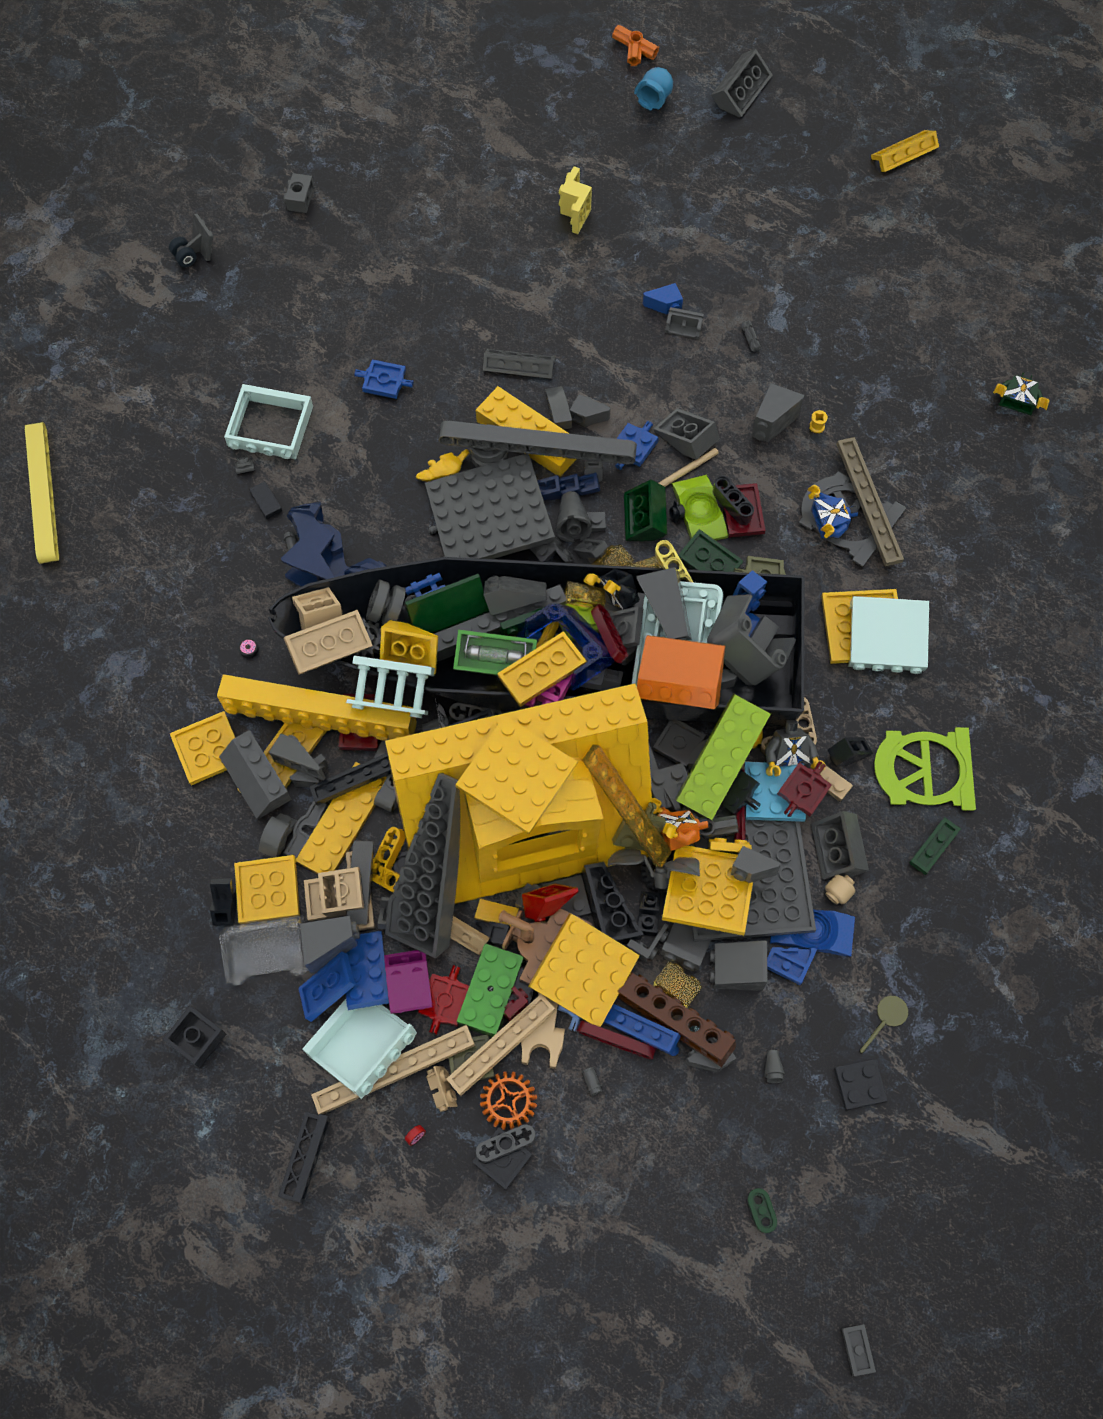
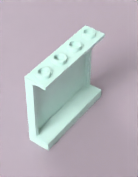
[848,596,929,674]
[303,999,417,1099]

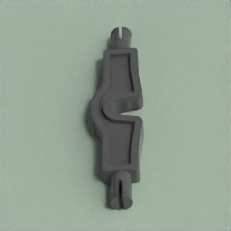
[284,801,327,859]

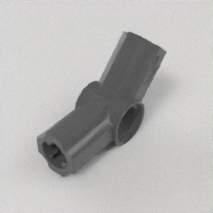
[682,806,739,840]

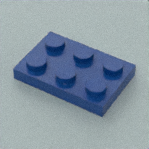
[298,951,356,1022]

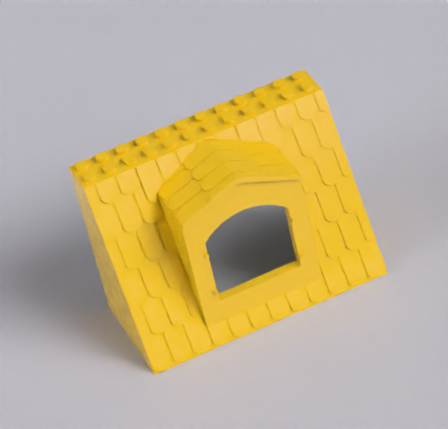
[385,683,655,904]

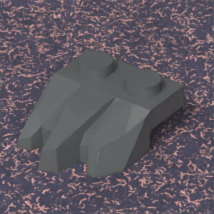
[650,763,688,812]

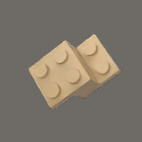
[292,587,342,630]
[304,867,364,921]

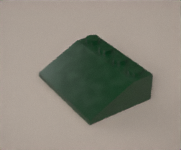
[405,574,489,634]

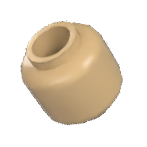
[825,875,855,905]

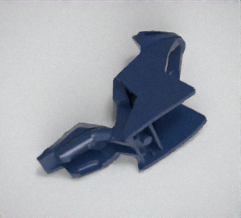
[281,502,386,587]

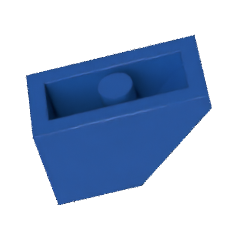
[643,283,683,314]

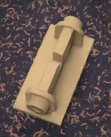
[426,1066,457,1112]

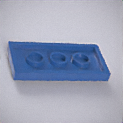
[346,931,389,1010]

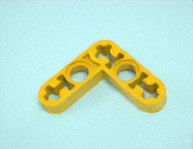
[372,827,406,892]

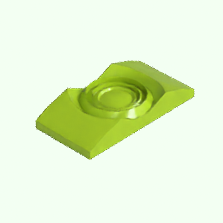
[672,475,728,541]

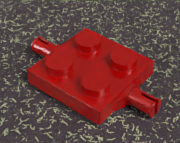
[418,965,469,1035]

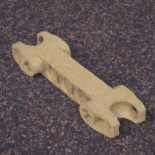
[521,921,565,1069]

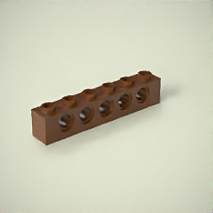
[617,972,736,1067]

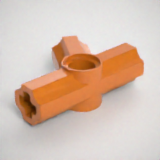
[612,25,659,66]

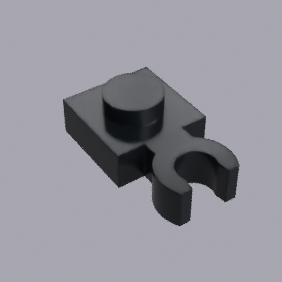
[475,921,510,946]

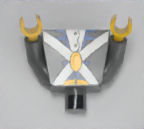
[765,720,825,777]

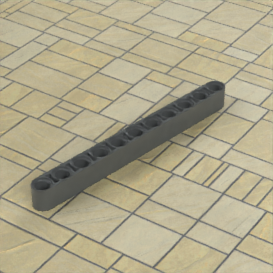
[439,421,637,464]

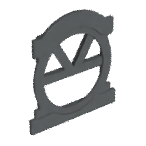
[799,471,906,567]

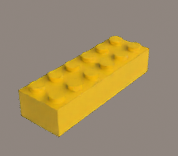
[476,386,576,478]

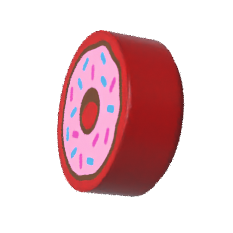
[405,1125,426,1146]

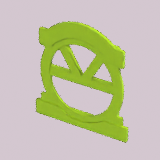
[874,727,976,811]

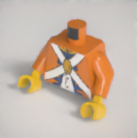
[652,798,708,851]

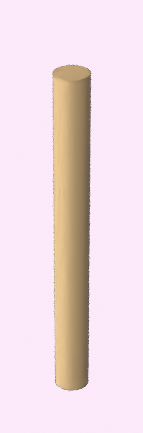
[659,448,719,487]

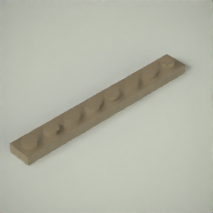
[836,437,904,567]

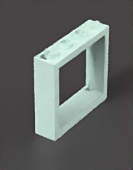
[224,384,313,459]

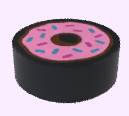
[239,638,259,658]

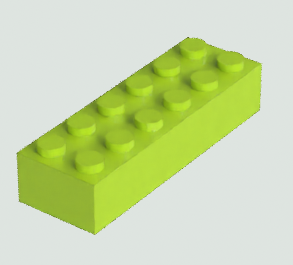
[676,693,771,820]

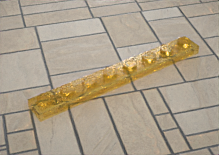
[582,744,672,867]

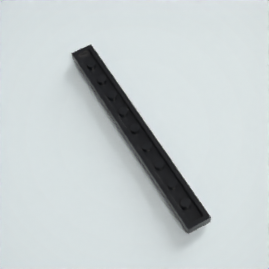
[309,708,493,806]

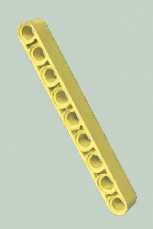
[25,422,59,564]

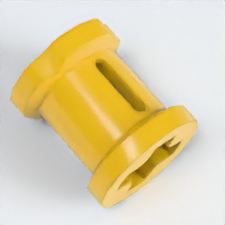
[809,410,828,433]

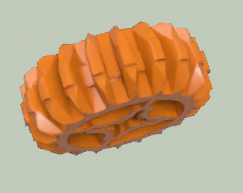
[480,1072,537,1130]

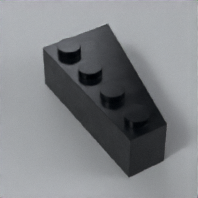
[581,862,644,945]

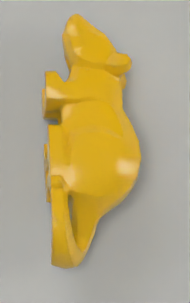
[416,449,470,482]

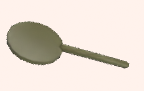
[860,996,908,1053]

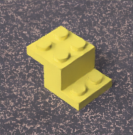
[559,167,592,234]

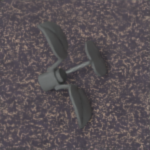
[608,834,700,889]

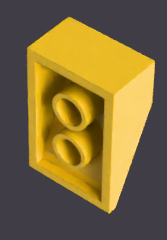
[380,620,438,674]

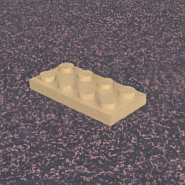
[284,610,373,675]

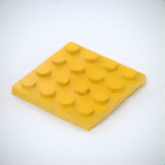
[821,589,898,664]
[455,716,578,834]
[662,846,753,936]
[528,913,640,1027]

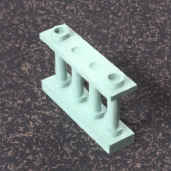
[346,656,435,718]

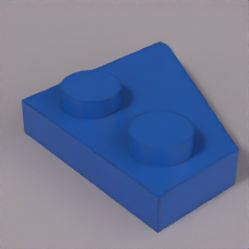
[767,947,817,985]

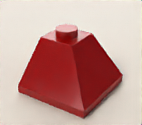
[522,883,579,922]

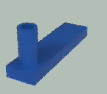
[603,1004,681,1056]

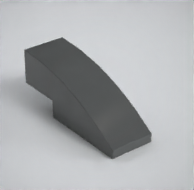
[545,386,572,430]

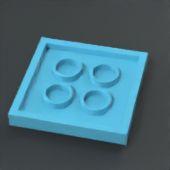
[744,762,806,822]

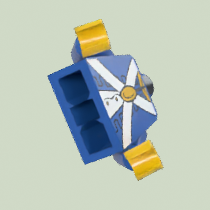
[807,485,858,538]

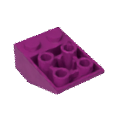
[384,950,432,1014]

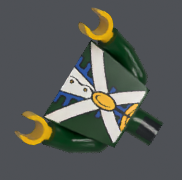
[993,372,1050,415]

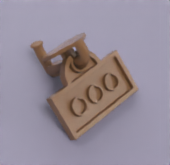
[499,908,592,985]

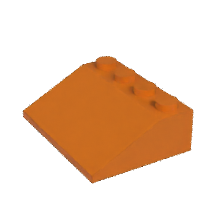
[637,635,725,709]

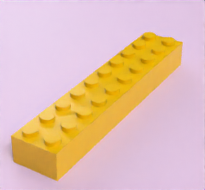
[217,675,417,741]

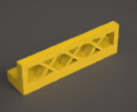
[871,130,939,172]

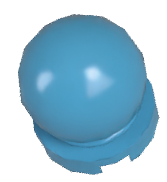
[634,67,673,110]

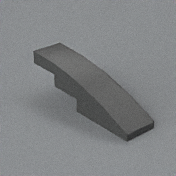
[347,840,374,925]

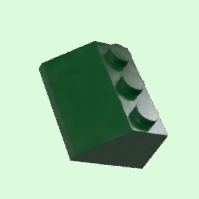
[624,479,667,541]

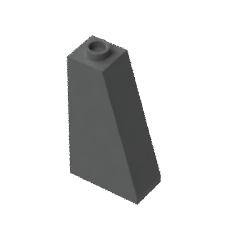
[637,567,692,640]

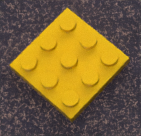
[170,711,235,785]
[234,855,300,924]

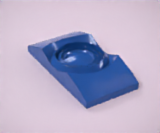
[770,909,855,957]

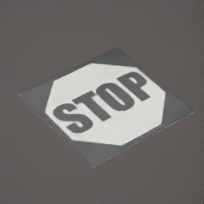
[435,698,447,728]

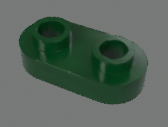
[747,1188,777,1233]

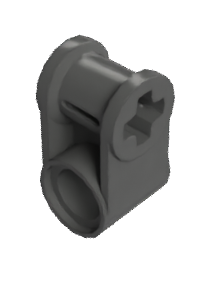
[374,774,398,813]

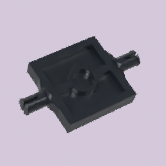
[721,769,761,815]

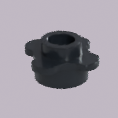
[669,501,685,523]

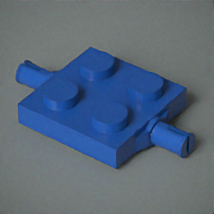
[354,360,414,399]
[615,421,659,470]

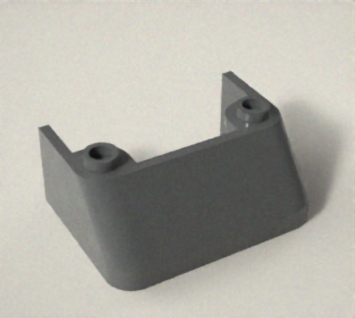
[707,594,796,685]

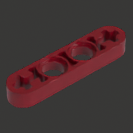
[591,604,629,664]
[576,1021,656,1060]

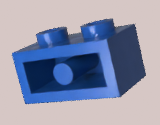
[733,570,767,614]

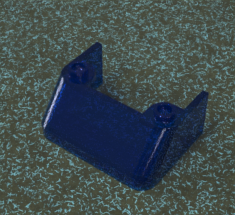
[524,603,614,691]

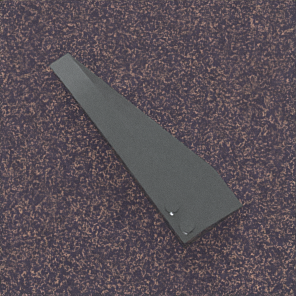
[385,773,460,959]

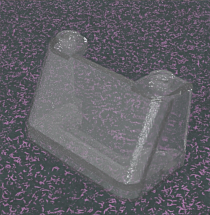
[219,915,309,985]

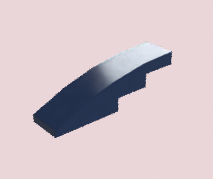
[537,472,600,501]

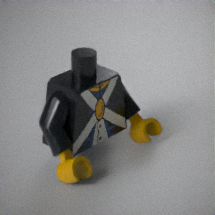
[584,569,640,610]

